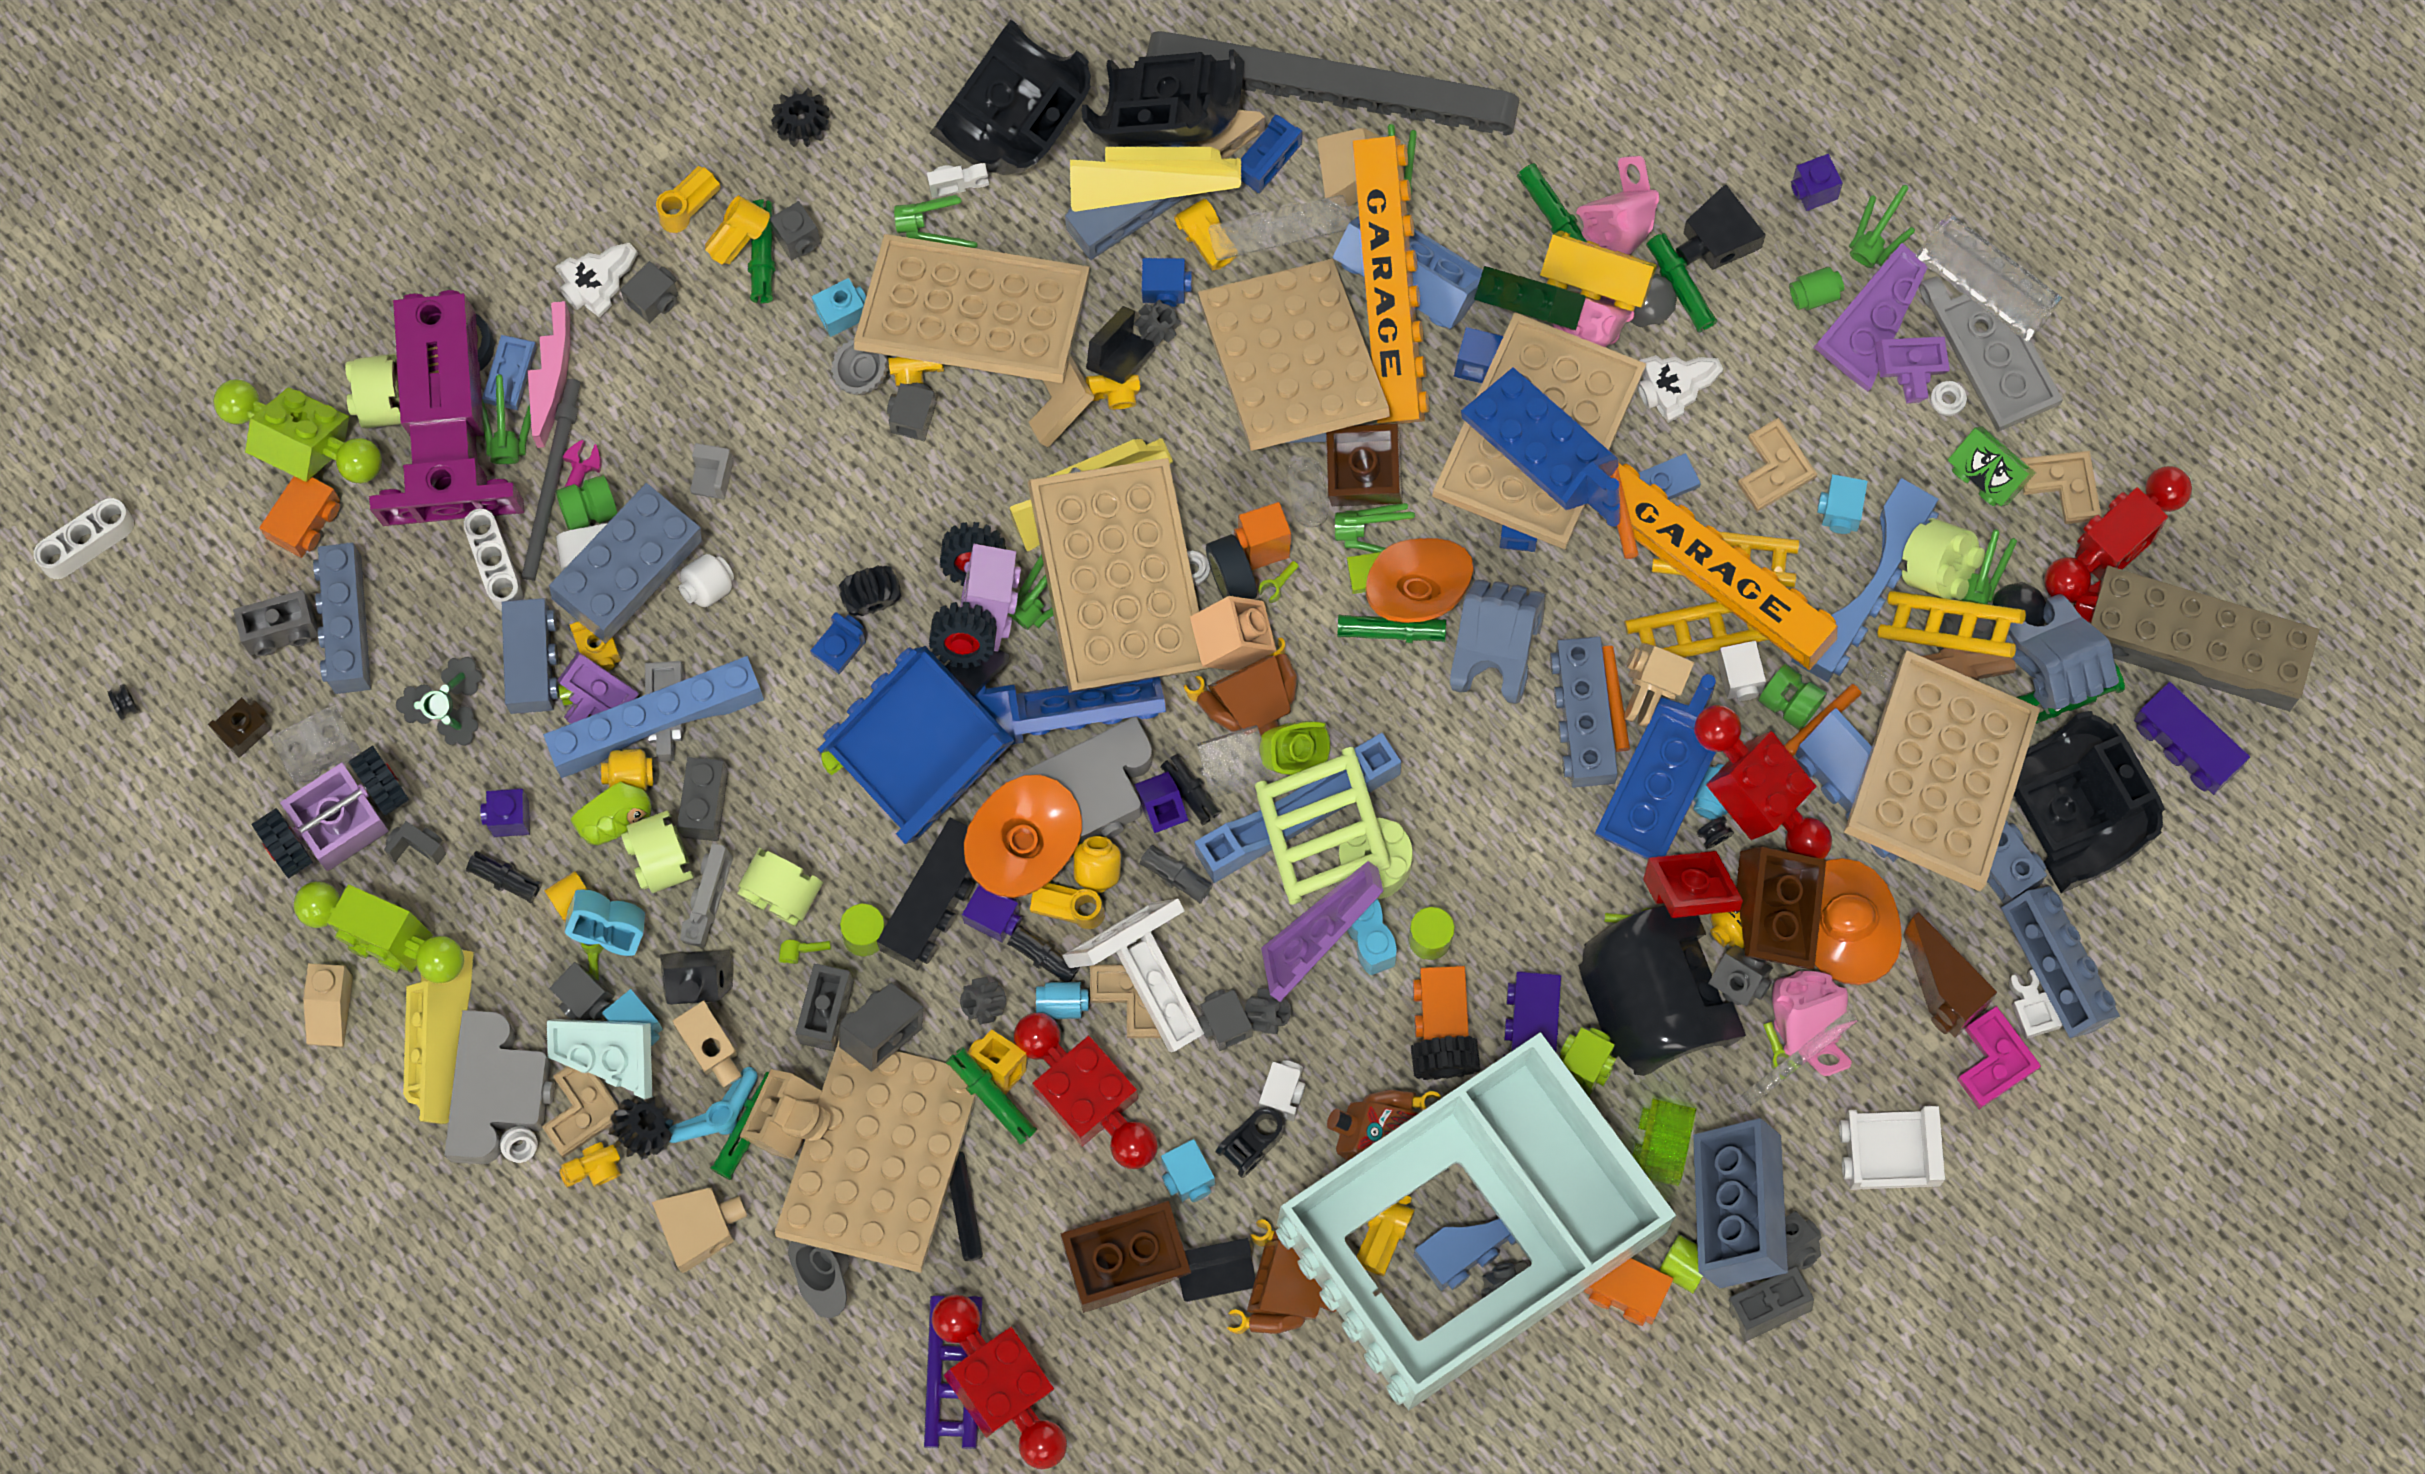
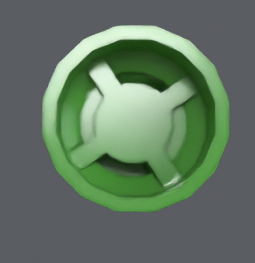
[555,474,617,530]
[1758,664,1827,731]

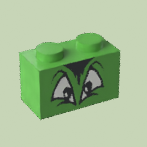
[1948,426,2036,507]

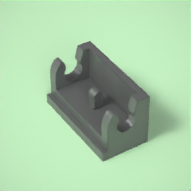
[1729,1266,1814,1342]

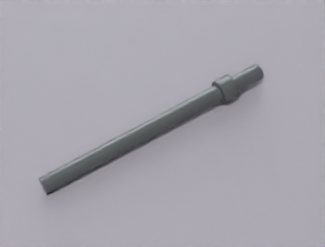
[521,379,581,581]

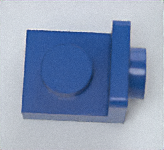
[810,612,866,674]

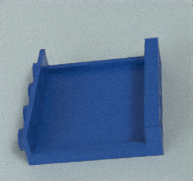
[817,646,1014,844]

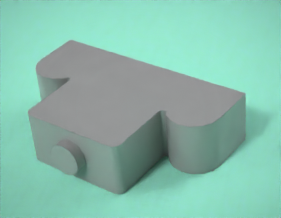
[1006,717,1153,845]
[444,1010,554,1164]

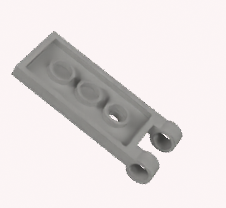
[1919,256,2063,432]

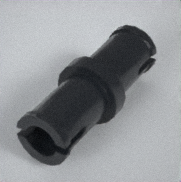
[1160,754,1221,826]
[466,851,542,903]
[1007,925,1080,982]

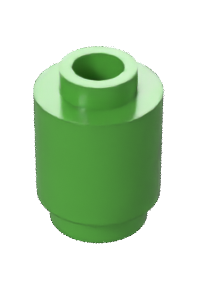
[1789,266,1844,310]

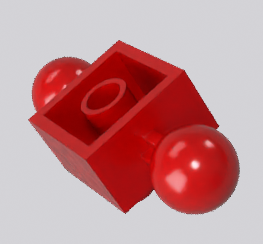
[2044,466,2192,603]
[1694,705,1832,859]
[1014,1012,1158,1169]
[932,1295,1067,1469]

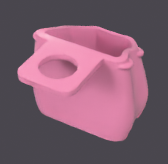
[1576,156,1659,255]
[1552,291,1634,348]
[1772,971,1852,1076]

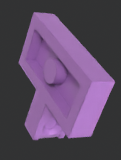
[1875,337,1950,404]
[557,651,639,724]

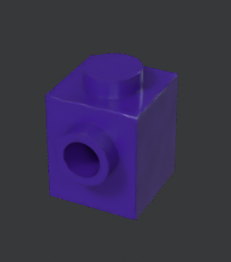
[1791,153,1843,211]
[1134,772,1189,833]
[480,789,530,837]
[962,885,1022,943]

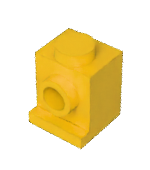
[569,621,621,671]
[968,1029,1027,1095]

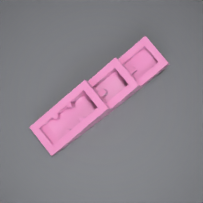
[528,301,570,448]

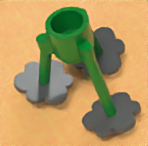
[396,657,482,746]

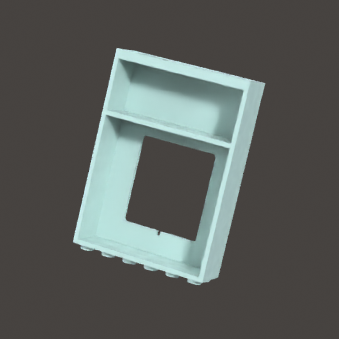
[1276,1032,1676,1411]

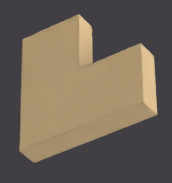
[1029,356,1095,448]
[1737,418,1817,512]
[2020,451,2102,524]
[1090,965,1161,1038]
[542,1066,618,1158]

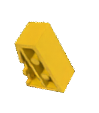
[1540,231,1657,311]

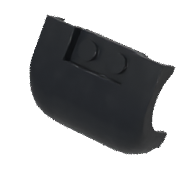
[930,20,1091,175]
[1081,49,1245,147]
[2013,711,2165,894]
[1578,906,1746,1076]

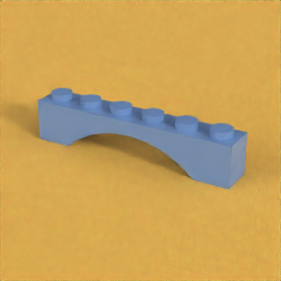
[1791,478,1939,683]
[543,656,764,778]
[1195,733,1401,883]
[1414,1219,1517,1291]

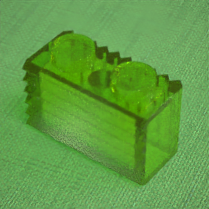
[1632,1099,1696,1186]

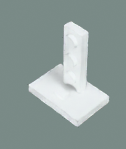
[1062,898,1204,1052]

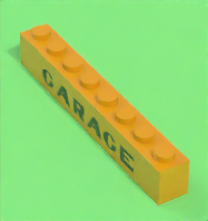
[1353,136,1430,424]
[1587,463,1838,671]

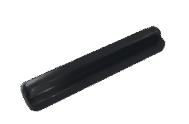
[949,1151,983,1261]

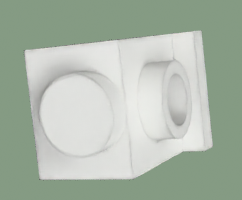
[1259,1060,1306,1122]

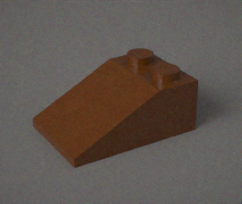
[1736,847,1826,969]
[1903,912,1997,1038]
[1060,1201,1191,1313]

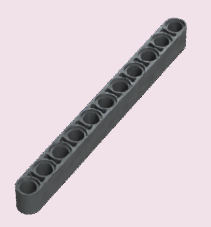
[1146,31,1520,136]

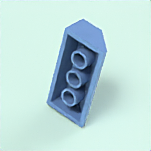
[1332,216,1483,329]
[1795,708,1899,862]

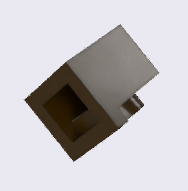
[208,697,271,758]

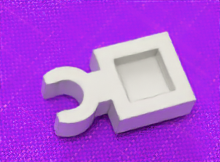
[927,163,989,198]
[2009,969,2062,1039]

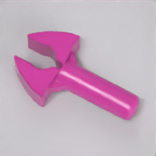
[563,440,601,488]

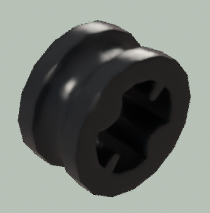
[107,684,138,720]
[1697,816,1734,849]

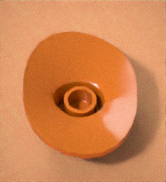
[1365,538,1473,623]
[964,775,1082,898]
[1815,858,1902,985]

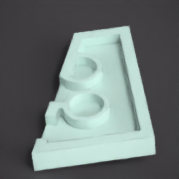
[547,1019,652,1099]

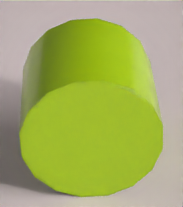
[840,903,885,957]
[1408,907,1454,960]
[1659,1235,1703,1294]

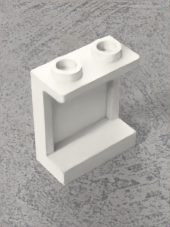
[1839,1106,1945,1190]

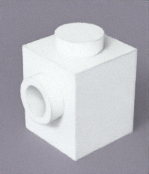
[1717,641,1766,701]

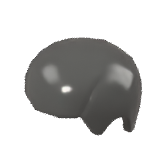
[1630,274,1677,328]

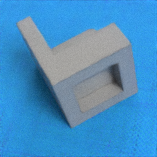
[690,443,734,500]

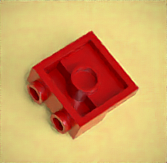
[1643,851,1743,918]

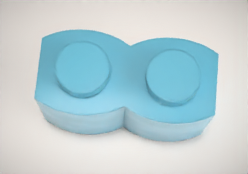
[565,890,645,956]
[1347,899,1397,975]

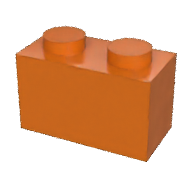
[259,476,340,558]
[1234,502,1291,570]
[1413,966,1469,1040]
[1584,1258,1674,1326]

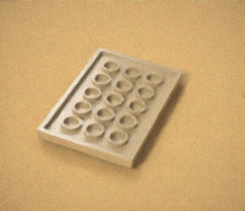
[854,234,1090,383]
[1198,259,1390,451]
[1432,312,1646,549]
[1027,458,1209,693]
[1844,650,2040,892]
[775,1041,977,1273]

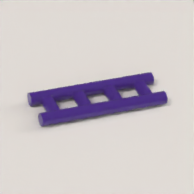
[924,1296,983,1449]

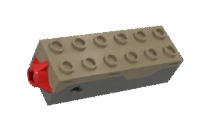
[2073,566,2320,712]

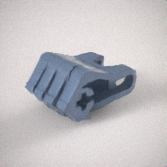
[1450,580,1545,704]
[2006,594,2119,710]

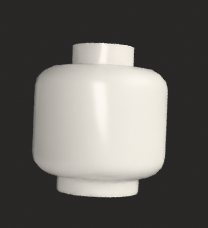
[679,554,734,607]

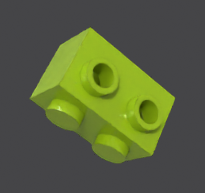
[1559,1027,1616,1098]

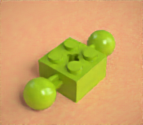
[213,379,382,484]
[294,881,464,983]

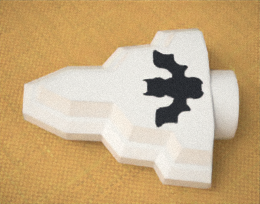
[555,243,638,318]
[1637,355,1723,423]

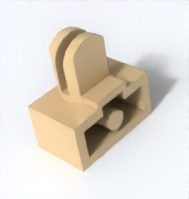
[1624,643,1694,727]
[740,1069,830,1160]

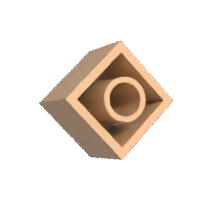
[1190,596,1277,671]

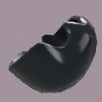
[1992,582,2046,627]

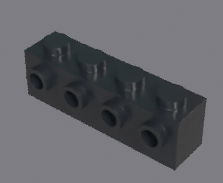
[877,817,974,971]

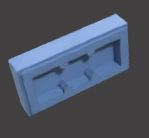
[482,335,537,410]
[1639,453,1701,500]

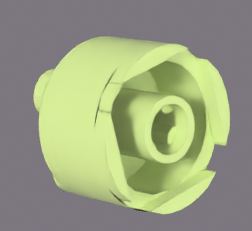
[345,353,401,429]
[1902,518,1985,600]
[621,810,694,894]
[1339,818,1412,899]
[737,848,823,927]

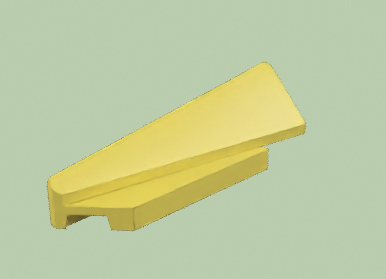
[1070,147,1241,212]
[1009,438,1173,551]
[403,950,473,1124]

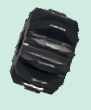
[771,87,830,147]
[839,565,902,616]
[608,1096,674,1160]

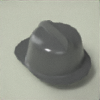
[788,1241,849,1318]

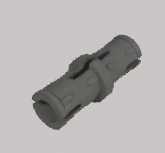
[1140,845,1213,904]

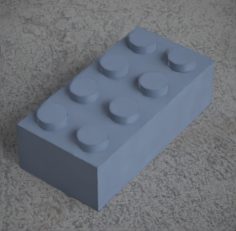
[549,483,702,644]
[1693,1118,1788,1289]

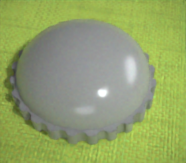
[831,339,889,395]

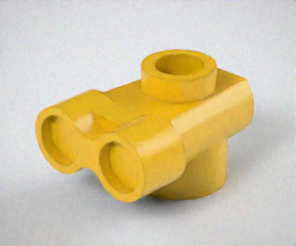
[888,357,944,387]
[1085,375,1140,410]
[559,1142,621,1188]

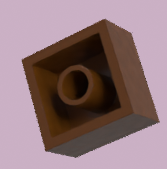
[1326,424,1403,507]

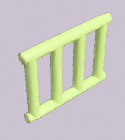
[1254,747,1390,905]

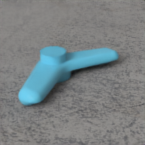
[669,1067,758,1143]

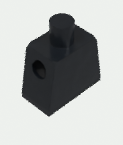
[1676,185,1766,270]
[660,950,733,1005]

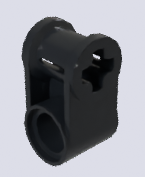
[1215,1107,1284,1178]

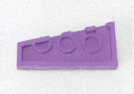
[1813,243,1929,392]
[1261,861,1383,1002]

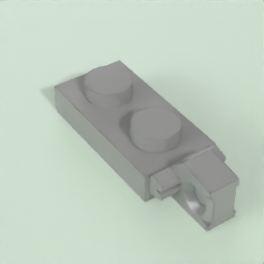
[645,661,684,762]
[680,843,733,948]

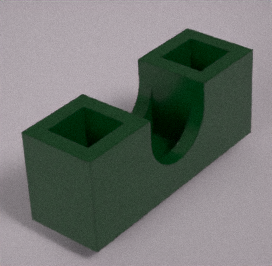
[1474,266,1586,330]

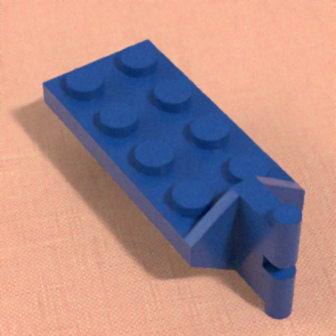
[1461,367,1620,527]
[1595,674,1716,860]
[973,677,1166,745]

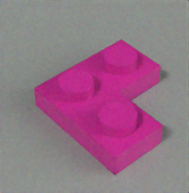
[1957,1006,2041,1110]

